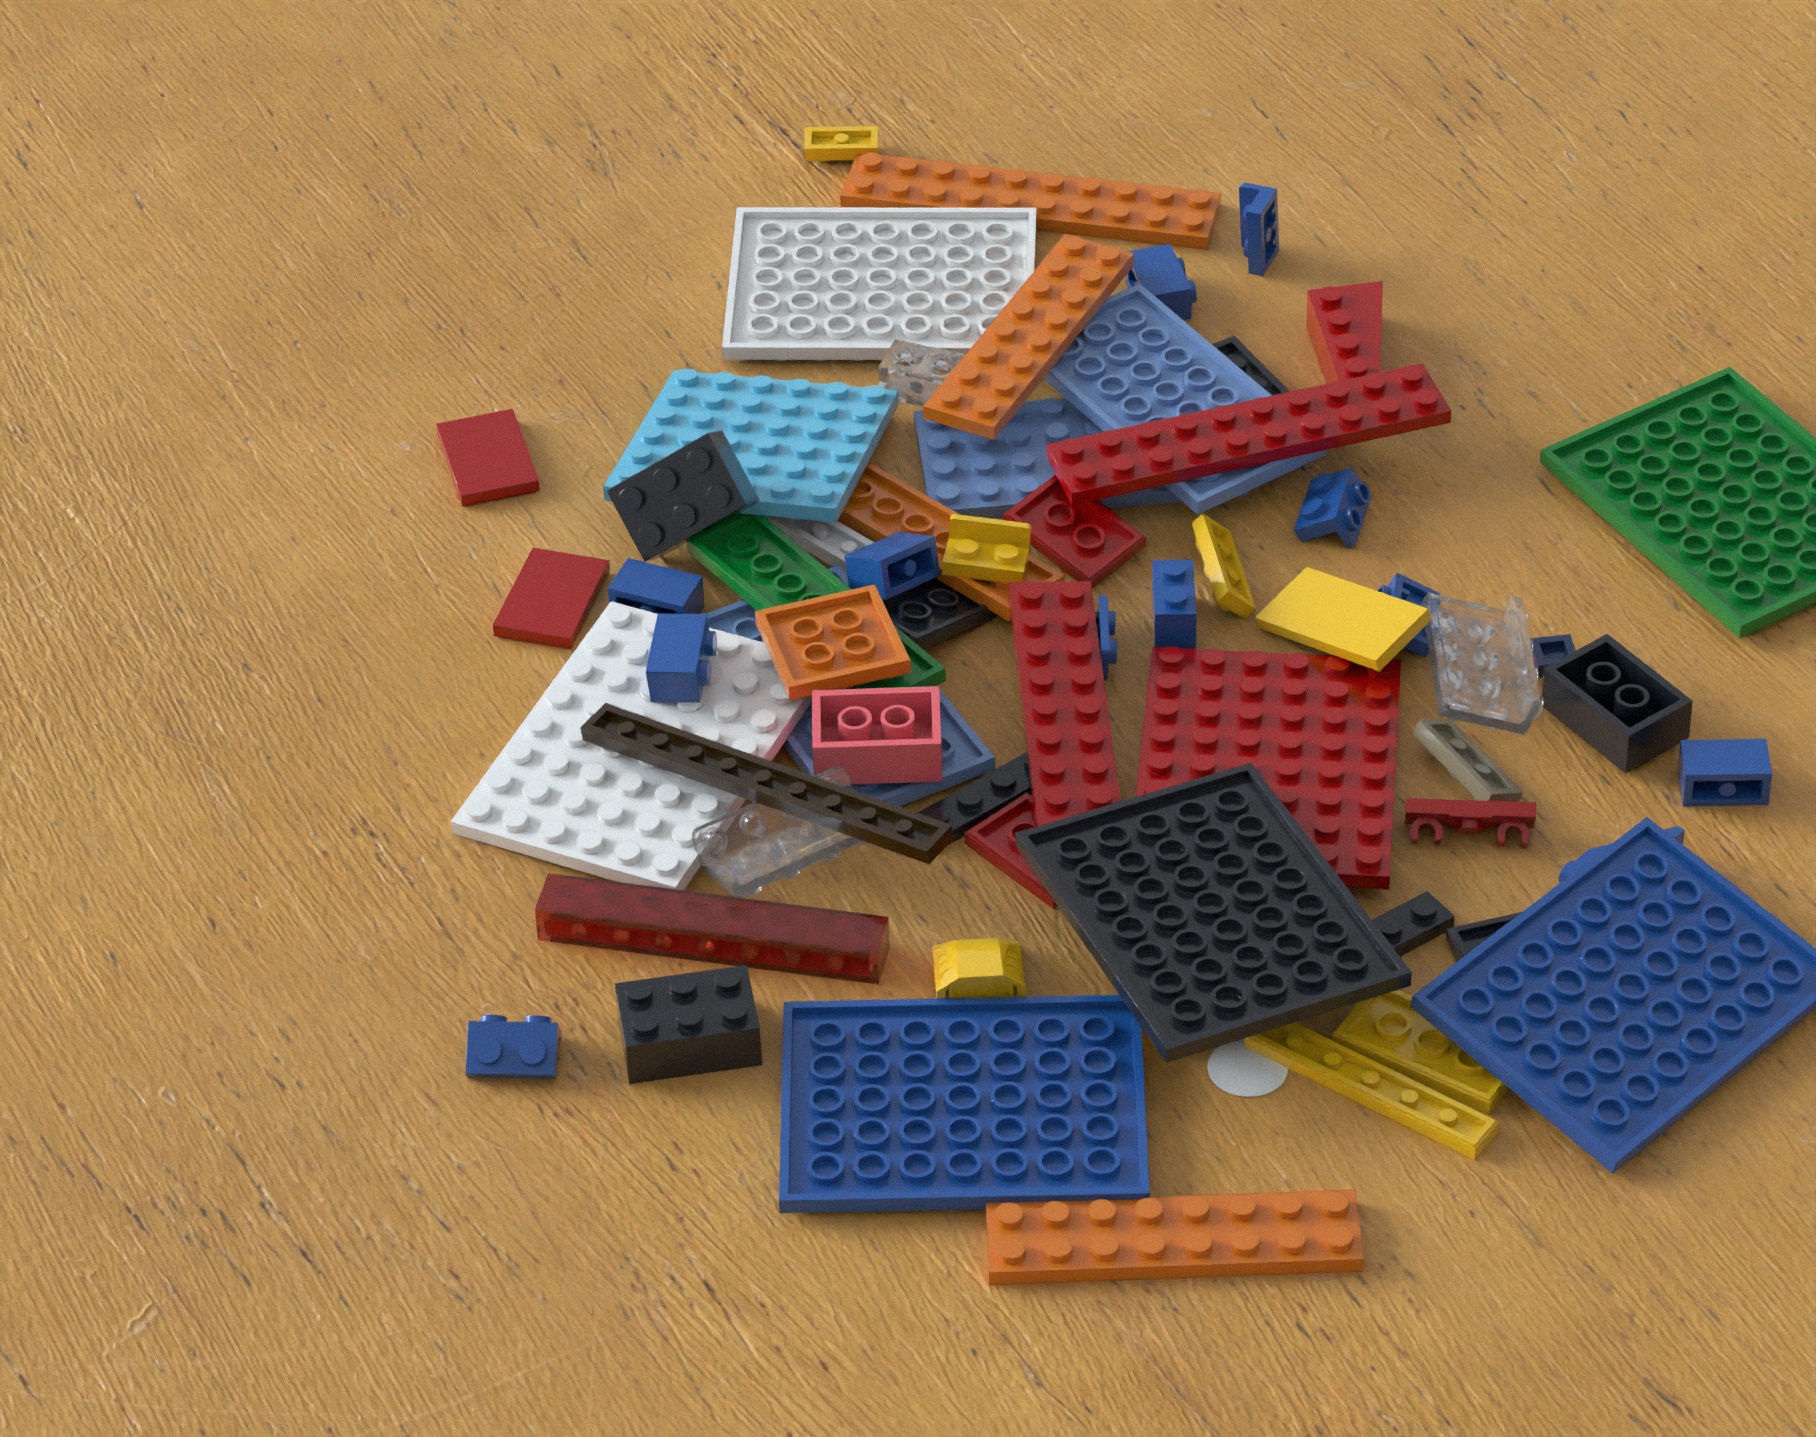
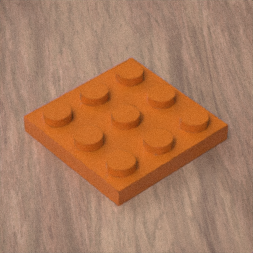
[755,584,911,700]

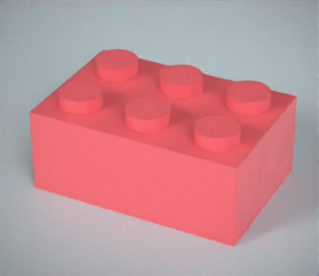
[812,686,943,785]

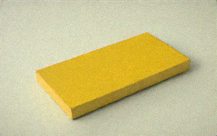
[1255,567,1432,672]
[1331,990,1510,1114]

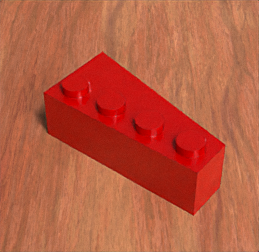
[1306,281,1383,384]

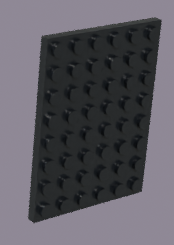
[1016,763,1412,1063]

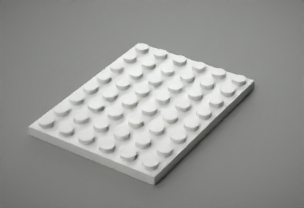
[722,207,1036,361]
[450,601,812,899]

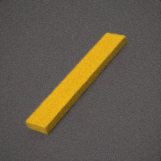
[1245,1022,1499,1160]

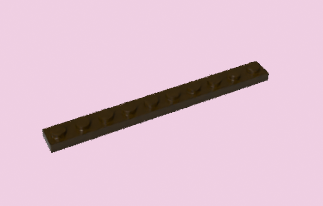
[580,703,954,865]

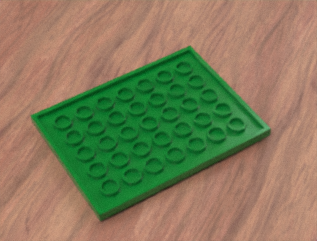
[1540,367,1816,639]

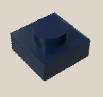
[1529,634,1576,678]

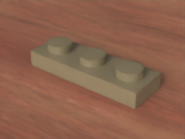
[1413,719,1523,802]

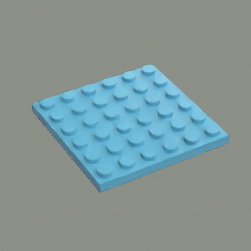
[603,369,899,523]

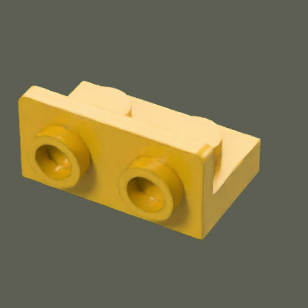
[942,514,1031,583]

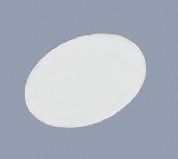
[1207,1038,1288,1097]

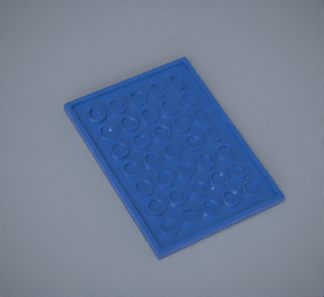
[1410,817,1816,1173]
[779,995,1150,1213]

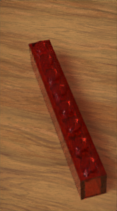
[535,873,890,985]

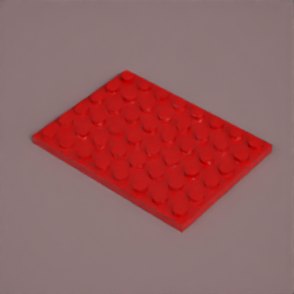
[1135,647,1401,890]

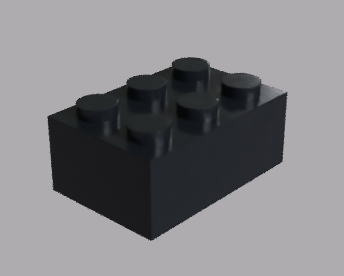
[606,430,759,562]
[1541,634,1693,774]
[614,965,762,1084]

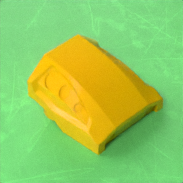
[932,938,1026,999]

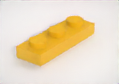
[1191,513,1256,619]

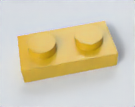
[804,126,879,162]

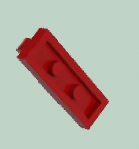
[1405,798,1536,848]

